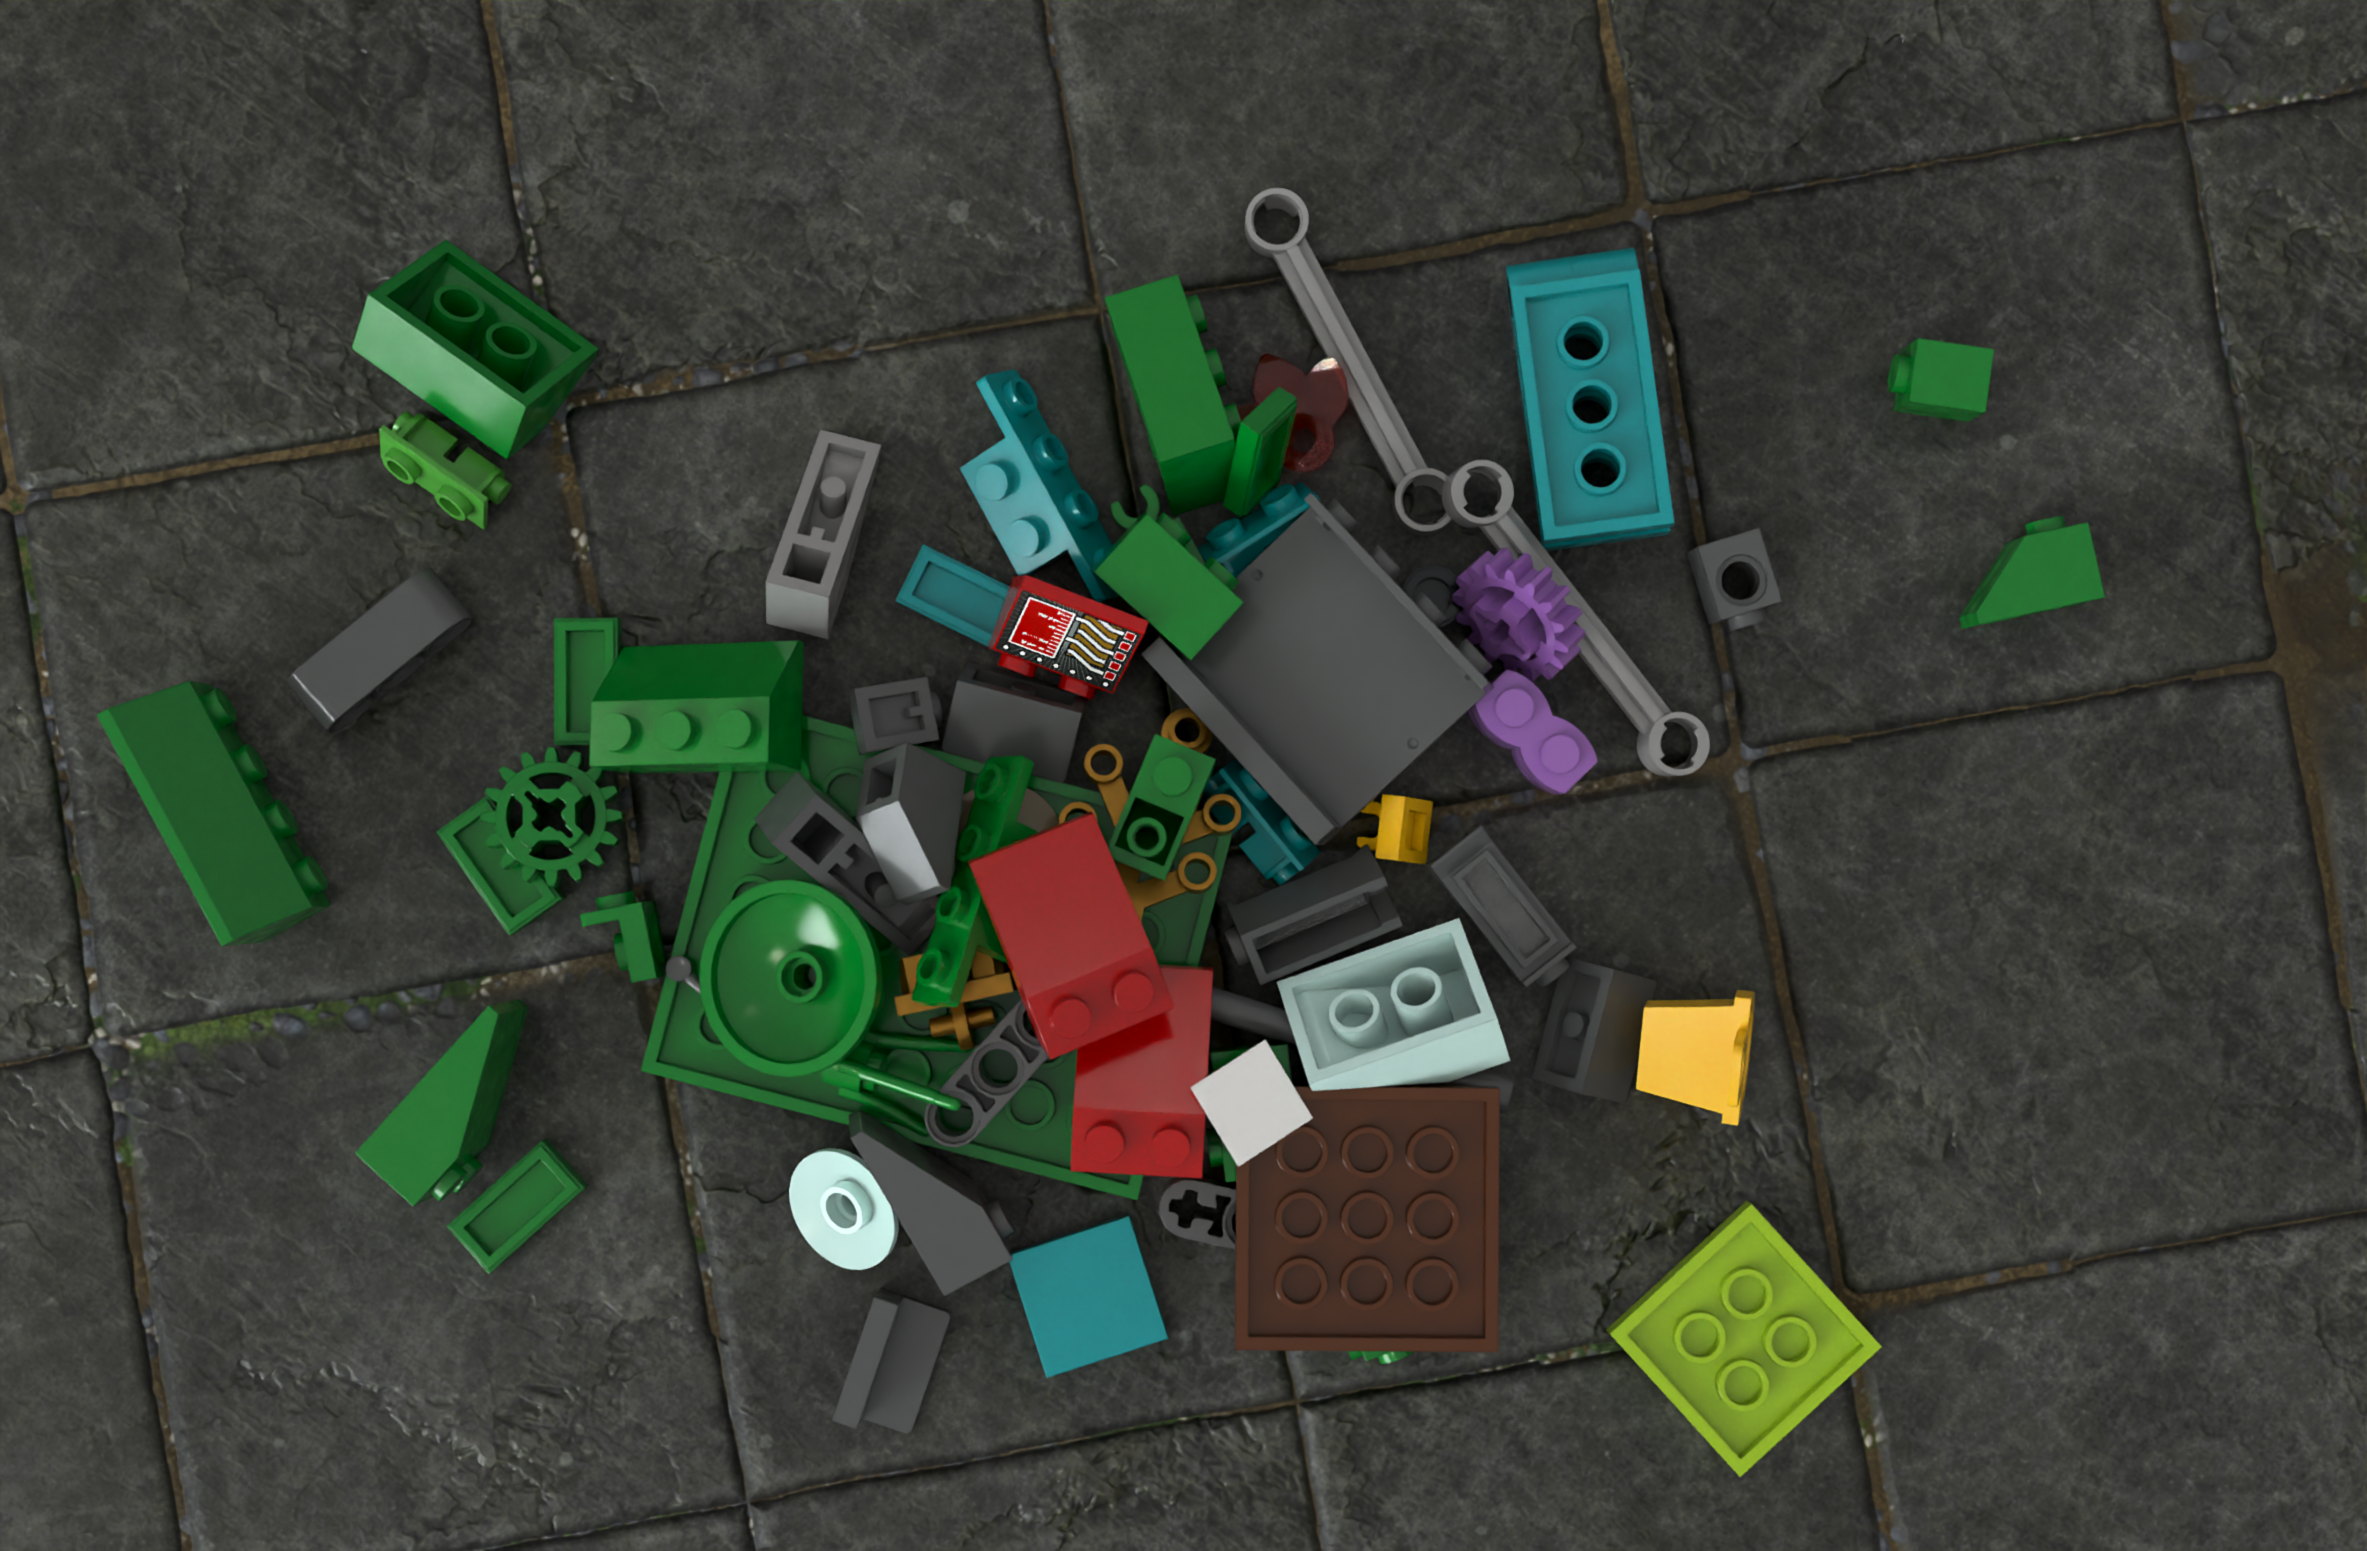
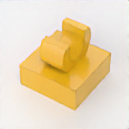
[1357,794,1433,865]

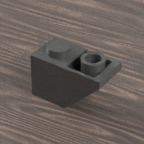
[856,742,966,905]

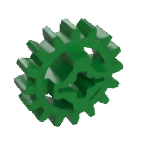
[480,747,625,888]

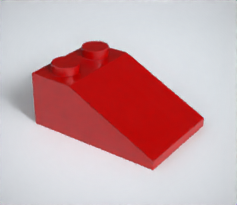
[968,812,1175,1060]
[1070,964,1213,1178]

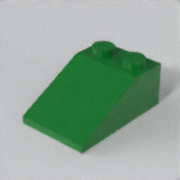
[354,999,528,1207]

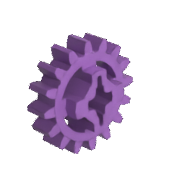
[1452,548,1585,682]

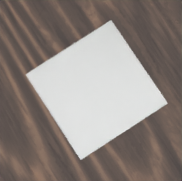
[1190,1040,1313,1167]

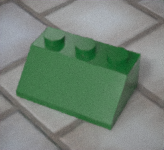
[352,239,599,459]
[589,640,804,774]

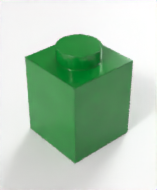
[1887,338,1994,422]

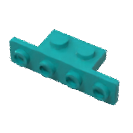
[960,369,1121,604]

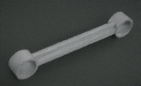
[1245,188,1451,536]
[1442,460,1710,777]

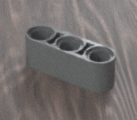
[286,568,473,734]
[924,999,1048,1147]

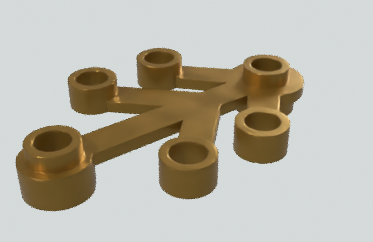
[1059,708,1241,922]

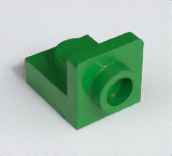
[580,891,667,983]

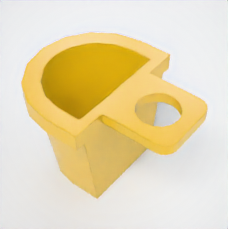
[1636,990,1755,1126]

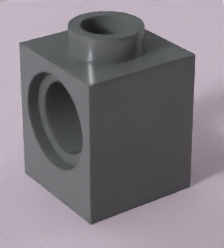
[1687,528,1782,631]

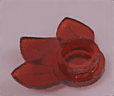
[1237,354,1349,473]

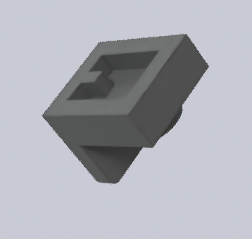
[847,677,943,755]

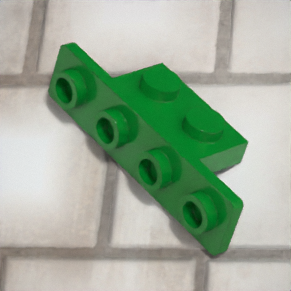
[912,755,1039,1007]

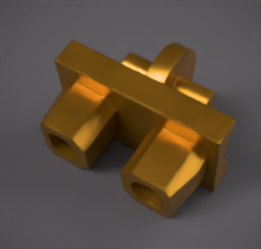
[894,950,1017,1051]

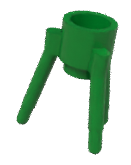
[822,1030,972,1137]

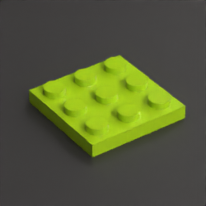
[1606,1201,1882,1477]

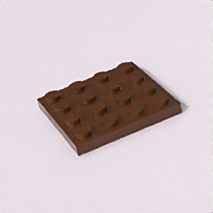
[1235,1085,1500,1352]

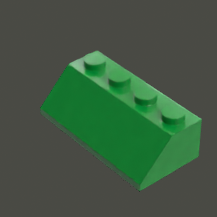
[97,681,331,946]

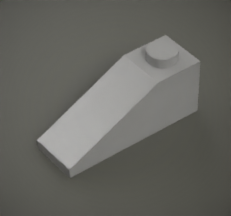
[766,429,882,639]

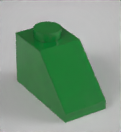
[1959,516,2105,629]

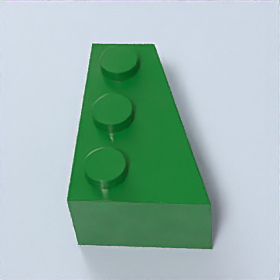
[1104,274,1241,517]

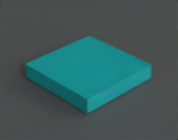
[1009,1214,1168,1378]

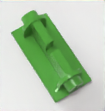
[379,411,512,530]

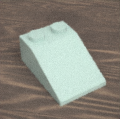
[1277,918,1511,1091]

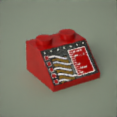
[987,575,1149,700]

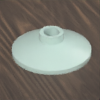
[789,1148,899,1270]

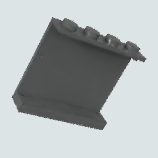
[1141,493,1494,845]

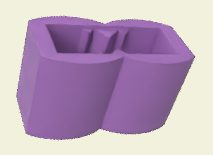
[1468,669,1598,795]

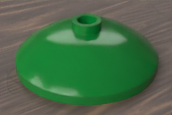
[699,880,882,1077]

